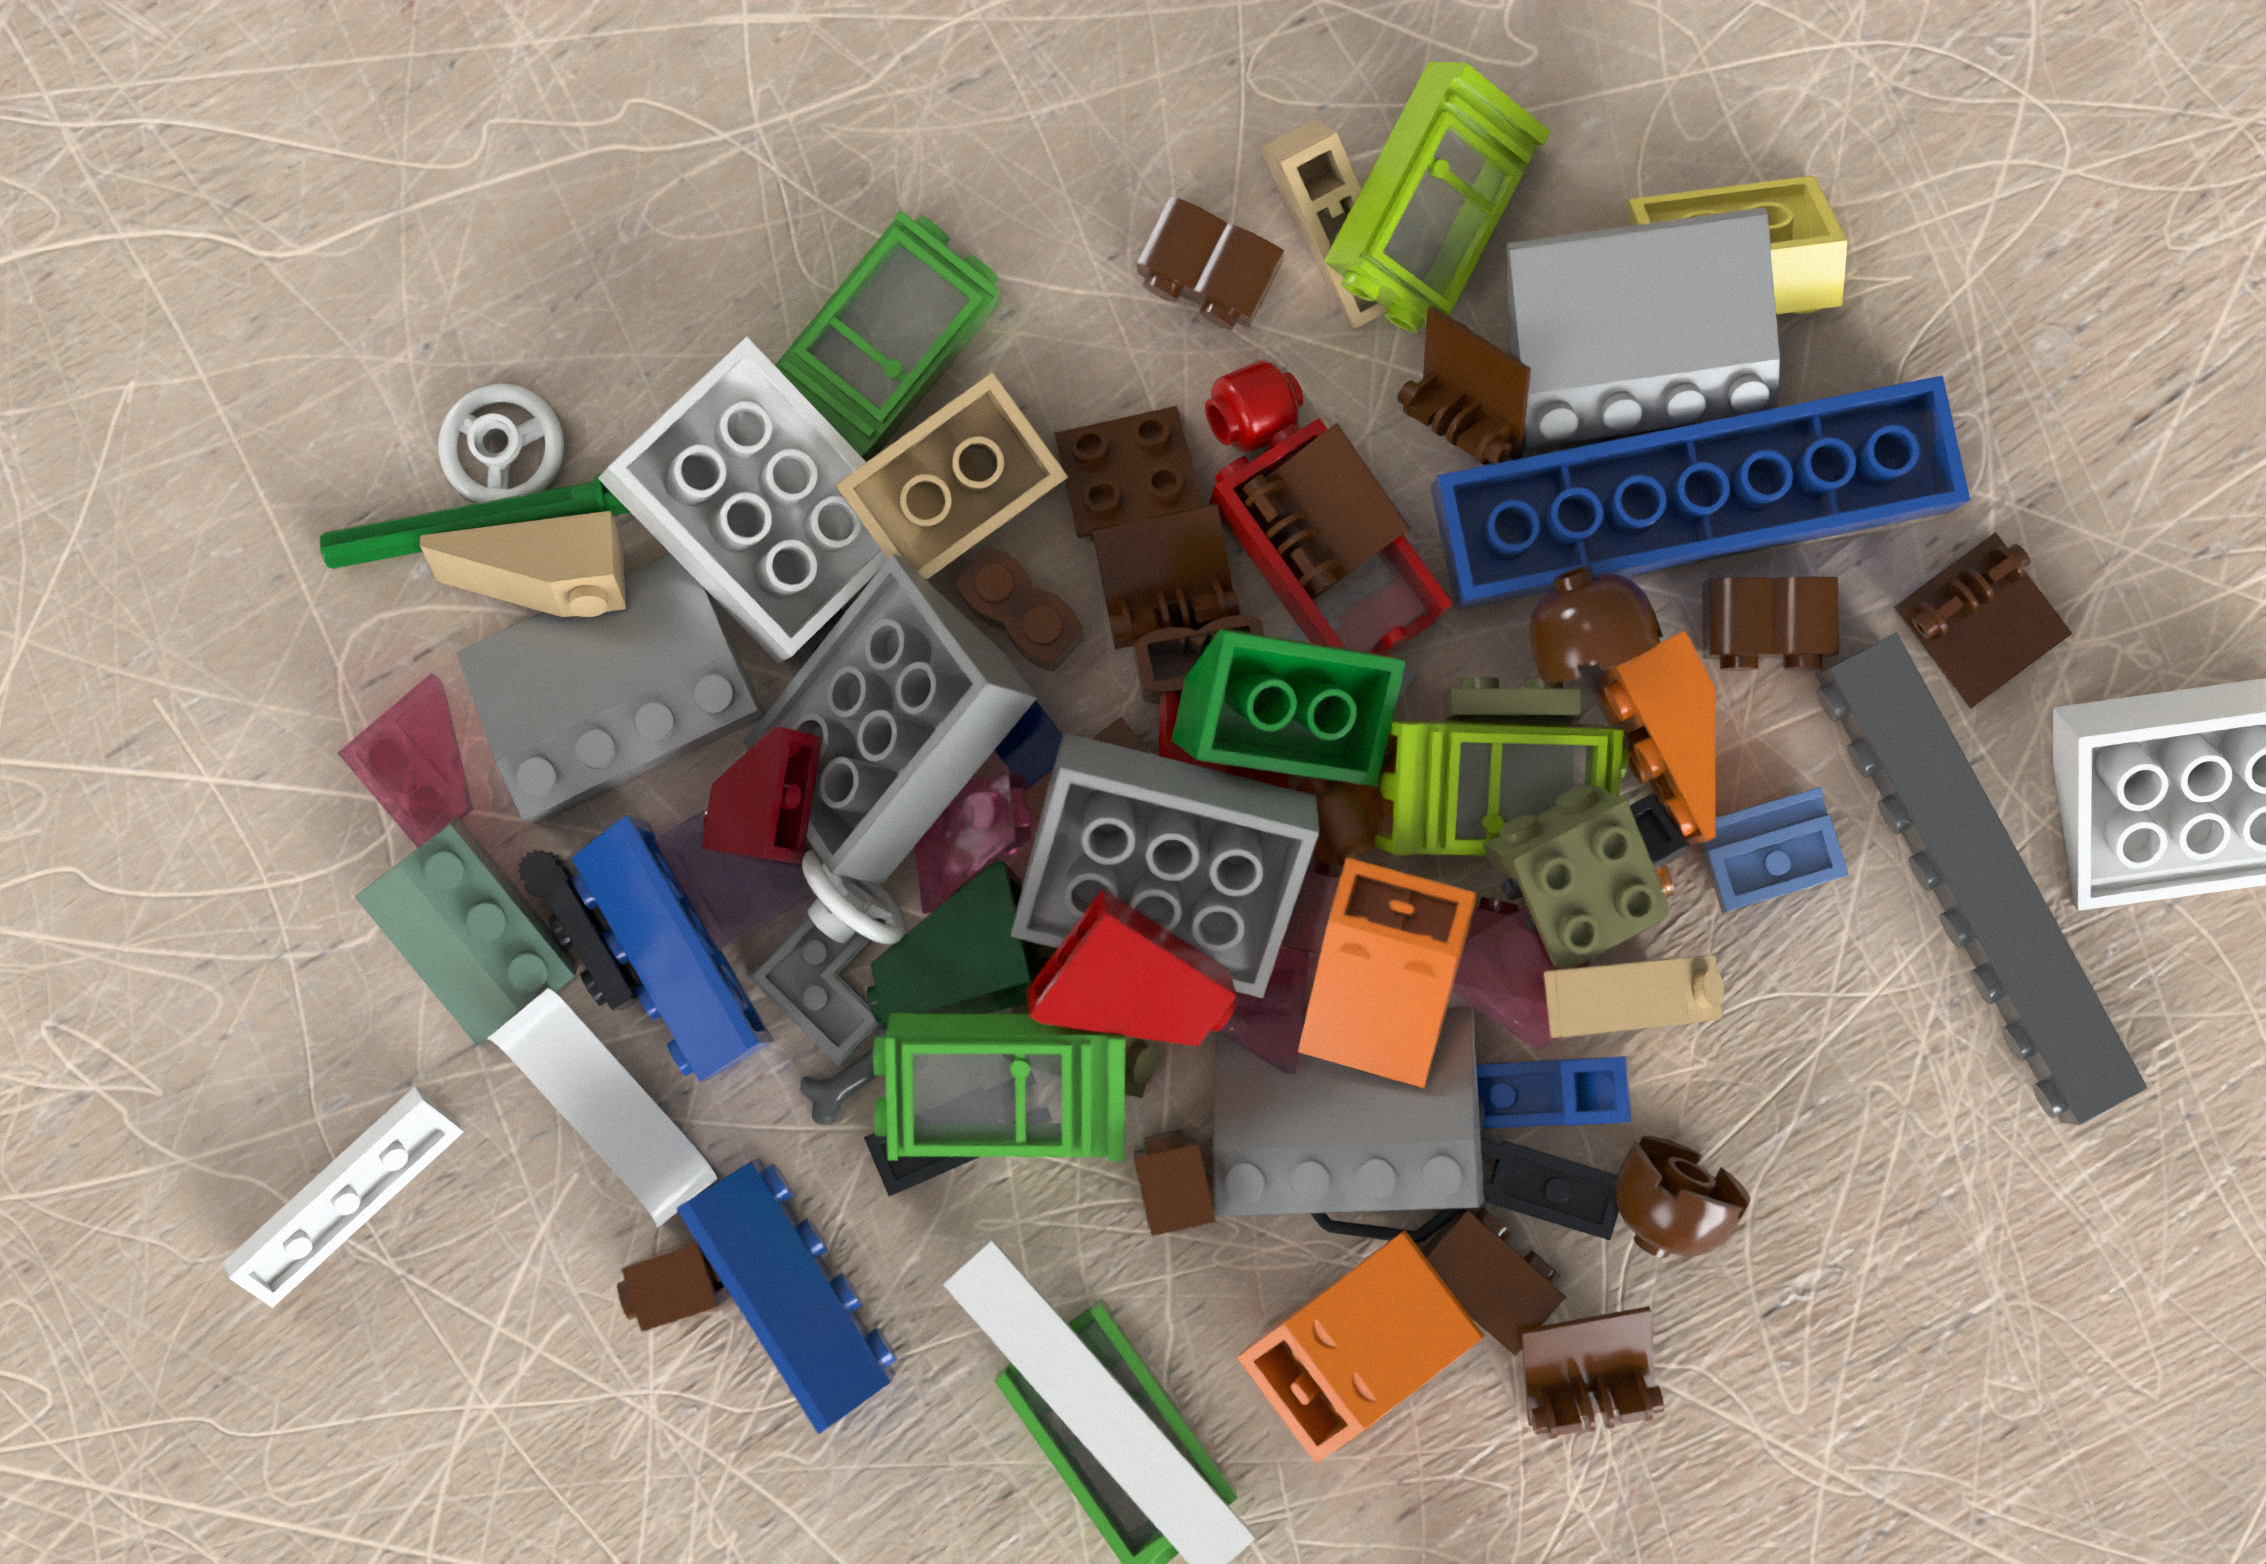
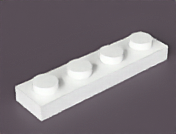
[223,1086,464,1308]

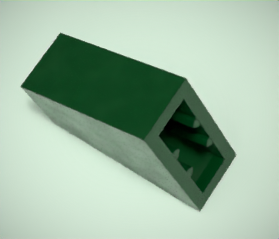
[867,860,1041,1027]

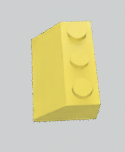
[1628,175,1847,314]

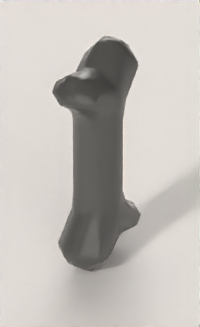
[800,1026,914,1125]

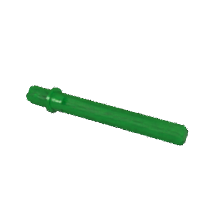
[320,473,631,569]

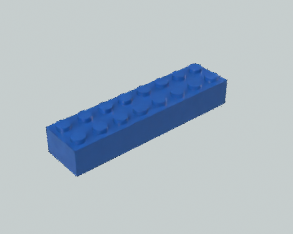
[1430,375,1970,610]

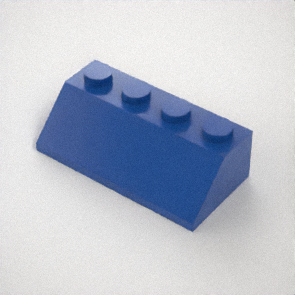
[571,815,774,1082]
[676,1158,898,1434]

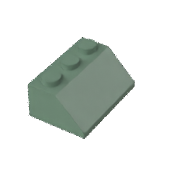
[355,817,579,1045]

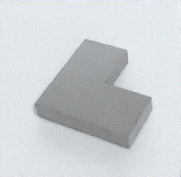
[747,914,881,1065]

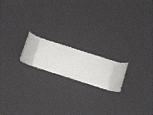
[486,988,717,1228]

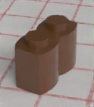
[1136,196,1284,330]
[955,546,1083,672]
[1702,576,1839,671]
[1134,615,1265,704]

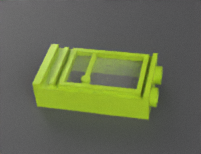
[1324,62,1551,333]
[1375,719,1629,855]

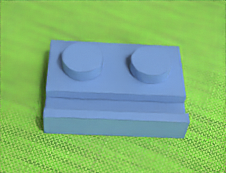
[1702,787,1849,913]

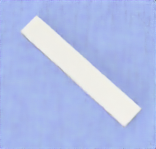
[943,1239,1255,1564]

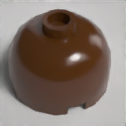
[1529,566,1663,683]
[1615,1136,1751,1258]

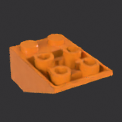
[1595,631,1716,846]
[1298,857,1477,1088]
[1236,1230,1485,1464]

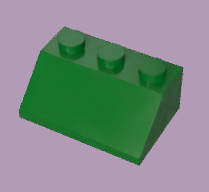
[1171,629,1406,786]

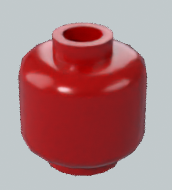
[1205,360,1304,453]

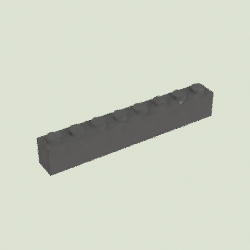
[1816,632,2148,1125]

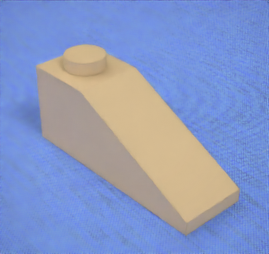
[1260,119,1392,330]
[420,511,626,618]
[1544,955,1724,1038]

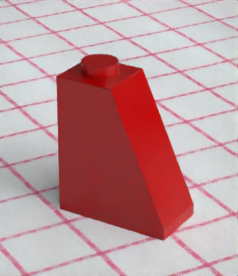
[1027,889,1237,1046]

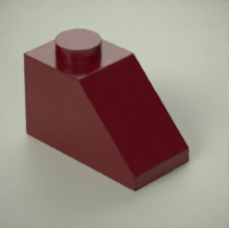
[701,726,823,865]

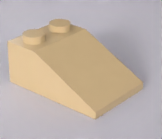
[835,371,1068,580]

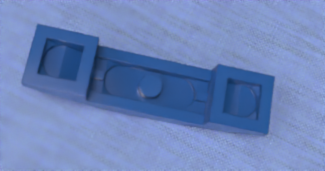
[1476,1056,1632,1129]

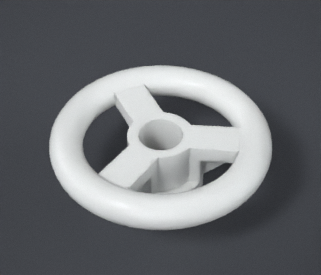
[438,384,564,503]
[802,848,906,944]

